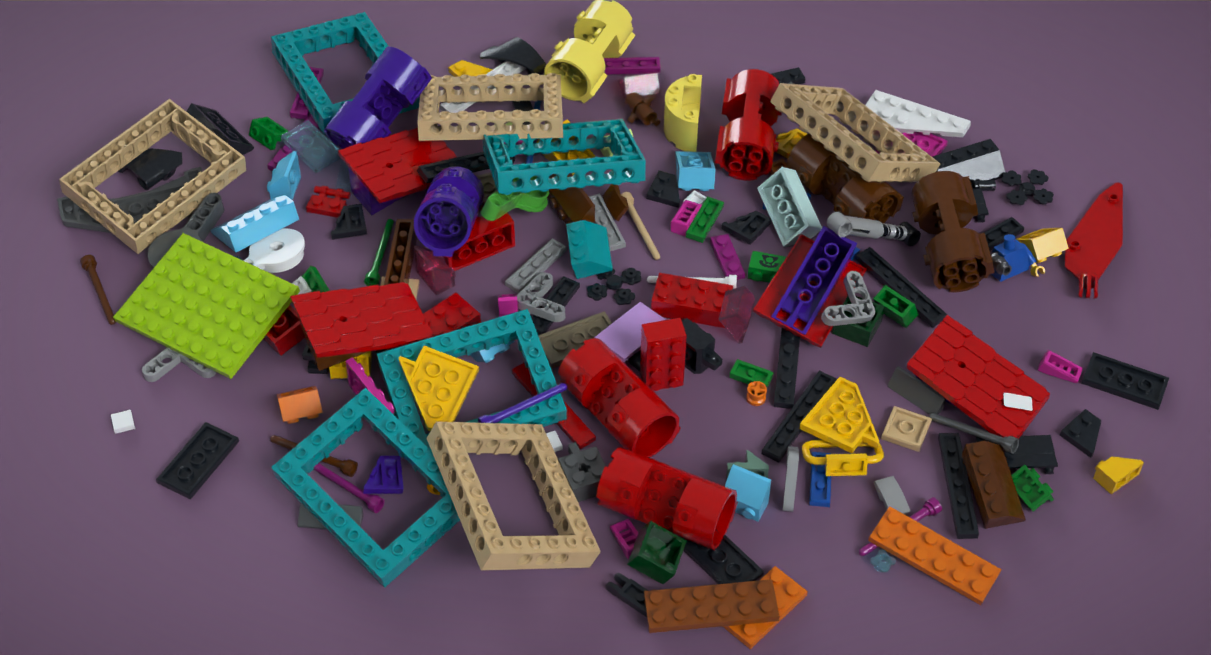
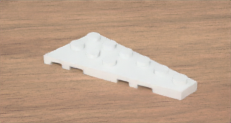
[865,90,971,138]

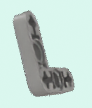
[821,271,875,326]
[517,272,566,322]
[142,347,217,382]
[783,446,799,512]

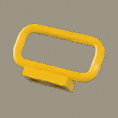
[801,440,884,476]

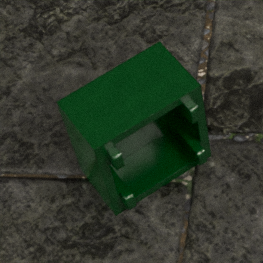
[832,296,885,347]
[627,521,686,584]

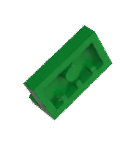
[249,117,291,150]
[1011,465,1054,511]

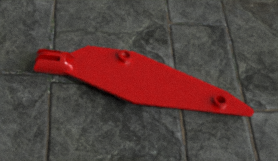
[1065,182,1123,299]

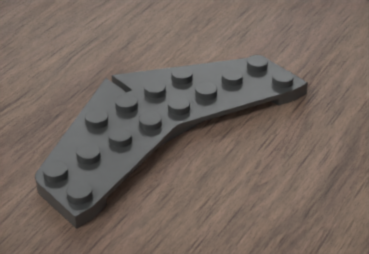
[57,167,202,233]

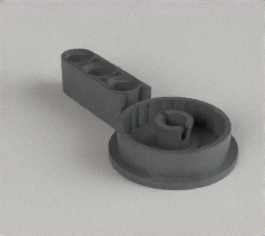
[148,193,224,268]

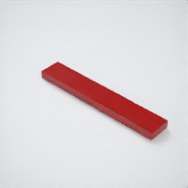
[512,362,596,450]

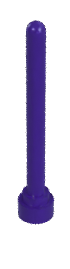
[478,383,567,423]

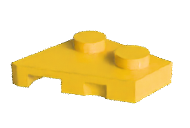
[448,60,492,77]
[776,128,807,158]

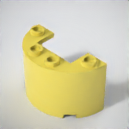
[664,74,702,152]

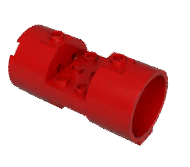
[714,69,782,181]
[558,338,681,458]
[596,447,738,550]

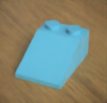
[675,151,716,191]

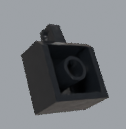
[682,318,723,374]

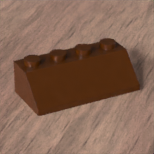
[547,173,595,228]
[962,441,1026,529]

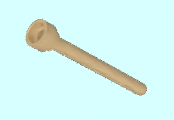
[621,192,660,260]

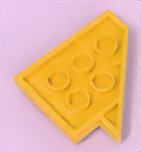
[399,346,479,431]
[799,377,879,453]

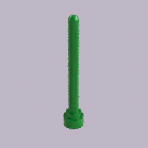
[364,219,394,286]

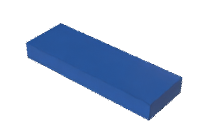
[809,452,832,507]

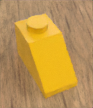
[1093,456,1144,494]

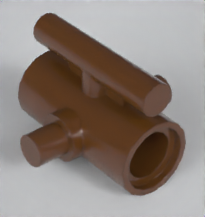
[625,92,661,126]

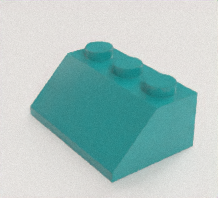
[566,220,613,279]

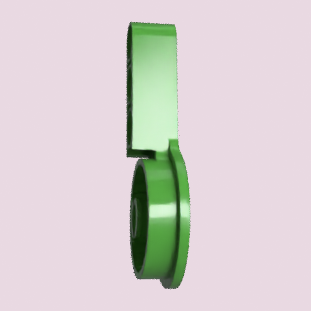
[481,176,549,221]

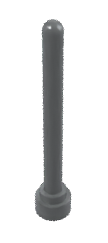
[929,413,1019,454]

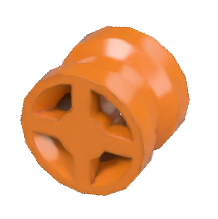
[746,381,767,406]

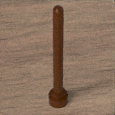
[80,255,116,325]
[270,435,358,477]

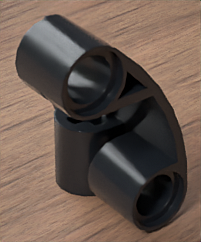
[480,37,546,75]
[118,148,182,190]

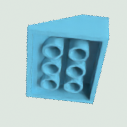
[210,195,300,253]

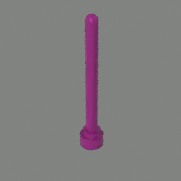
[313,463,385,513]
[859,497,942,556]

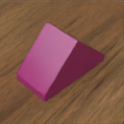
[498,294,518,317]

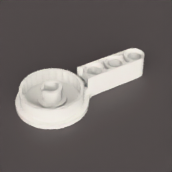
[243,228,305,273]

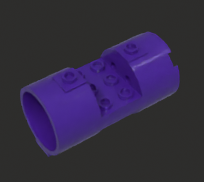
[324,46,432,149]
[414,167,484,257]

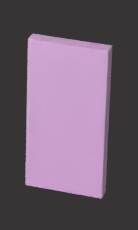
[594,302,666,362]

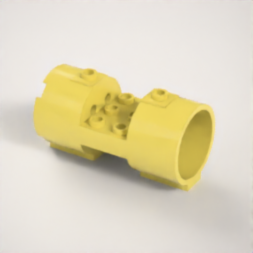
[544,0,635,103]

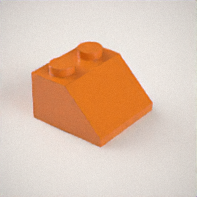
[277,386,323,424]

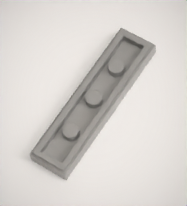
[588,193,626,251]
[505,238,567,294]

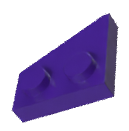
[363,456,404,494]

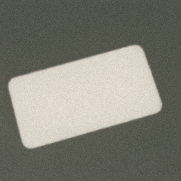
[1003,393,1033,411]

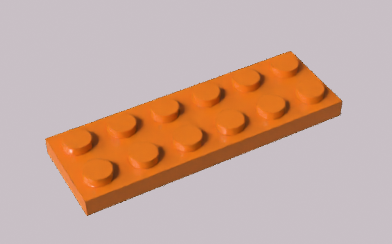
[868,506,1002,605]

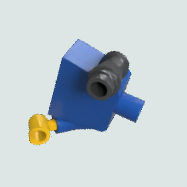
[991,234,1045,282]

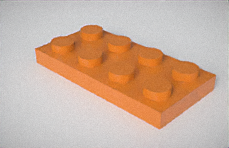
[722,566,808,649]

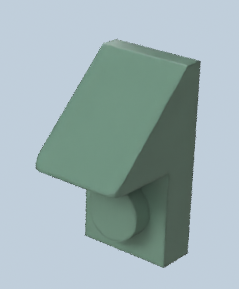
[726,450,769,479]

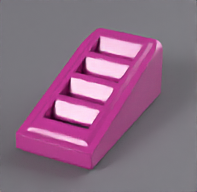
[671,200,702,237]
[1037,350,1083,383]
[610,518,638,560]

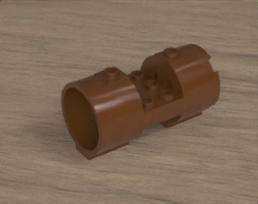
[786,133,904,225]
[911,171,994,293]

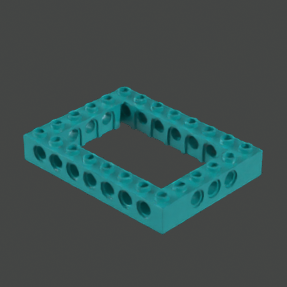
[271,12,420,135]
[483,119,646,195]
[377,309,567,451]
[271,388,460,588]

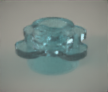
[870,550,896,572]

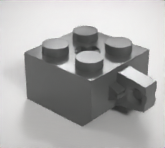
[558,442,606,502]

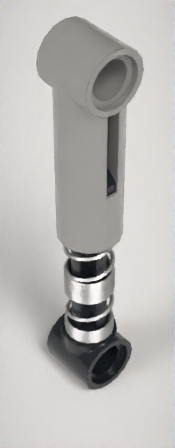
[827,212,921,246]

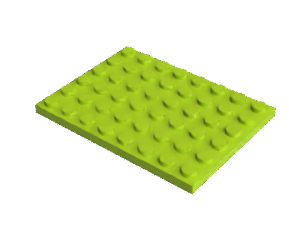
[113,233,300,379]

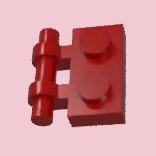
[306,185,351,218]

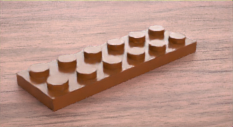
[644,579,780,633]

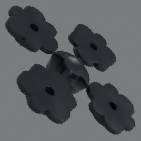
[1002,169,1054,206]
[587,268,642,305]

